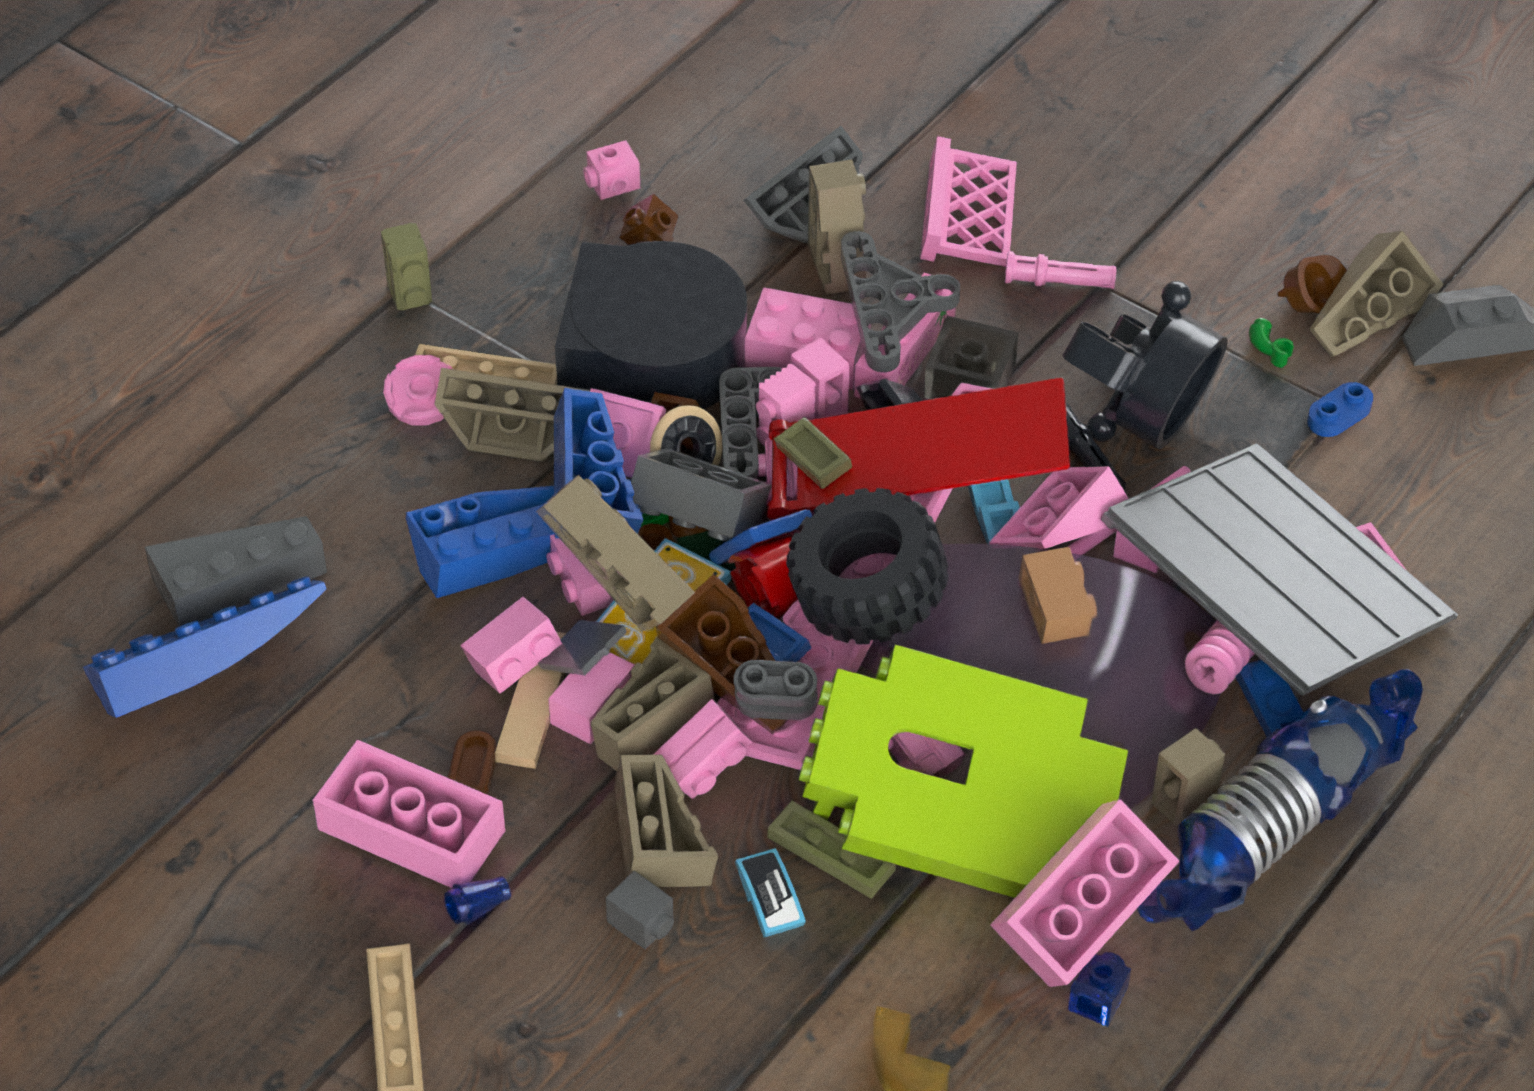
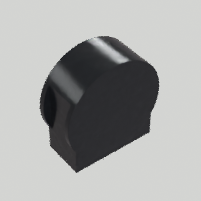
[555,241,747,410]

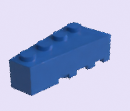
[554,388,643,539]

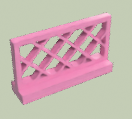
[920,136,1017,267]

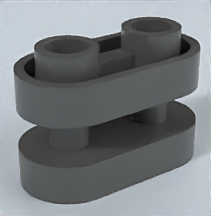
[734,660,818,720]

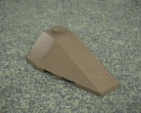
[1309,231,1444,357]

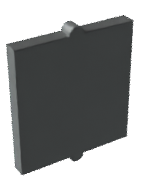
[538,620,627,676]

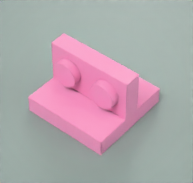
[590,388,666,479]

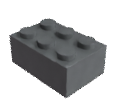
[631,448,771,541]

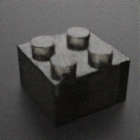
[924,315,1019,399]

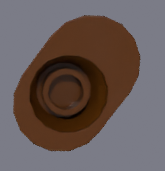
[1277,254,1347,314]

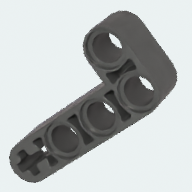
[719,367,782,480]

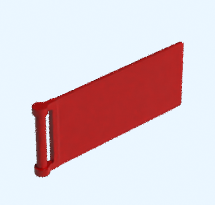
[767,378,1070,520]

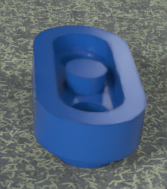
[1307,382,1373,437]

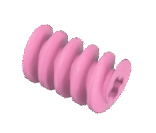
[1185,620,1255,695]

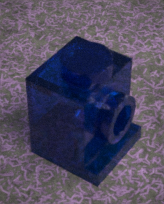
[1068,952,1131,1027]

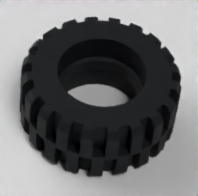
[786,488,949,644]

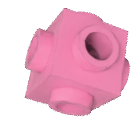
[583,140,640,200]

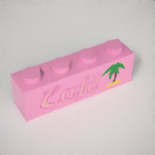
[854,272,956,399]

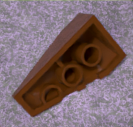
[656,574,788,734]

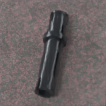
[1066,403,1126,490]

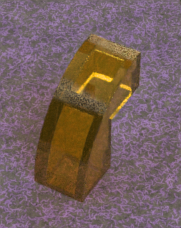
[872,1006,950,1091]

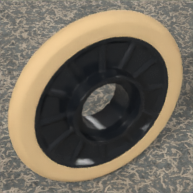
[650,405,722,466]

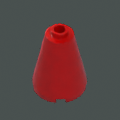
[729,535,798,620]

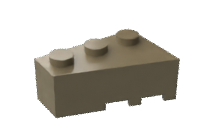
[808,159,867,295]
[590,638,715,771]
[614,755,718,887]

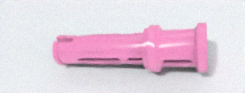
[1005,251,1116,289]

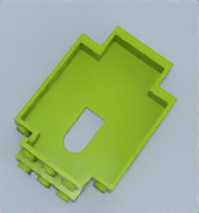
[799,645,1128,898]

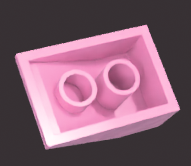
[989,466,1129,549]

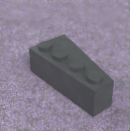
[145,516,327,627]

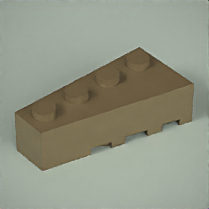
[536,475,695,631]

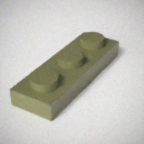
[768,801,896,899]

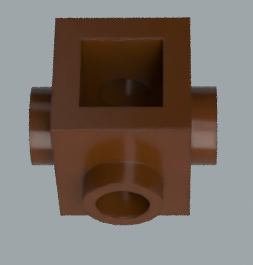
[619,193,679,245]

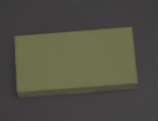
[774,417,853,489]

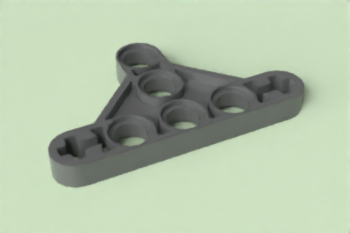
[841,231,960,373]

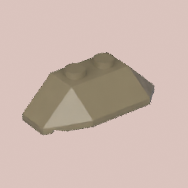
[434,368,590,462]

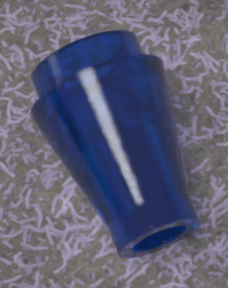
[444,876,511,924]

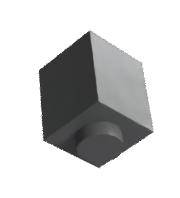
[605,871,674,950]

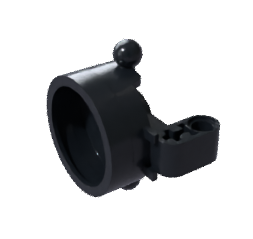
[1062,281,1228,450]

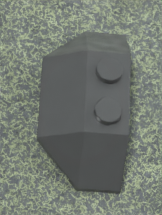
[743,125,863,244]
[1403,285,1534,366]

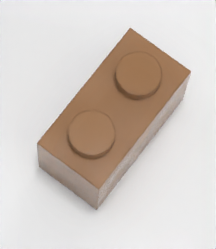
[1018,547,1097,644]

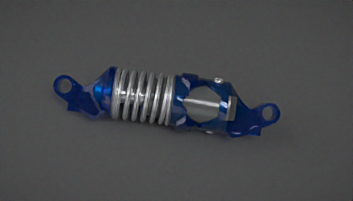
[1137,669,1423,931]

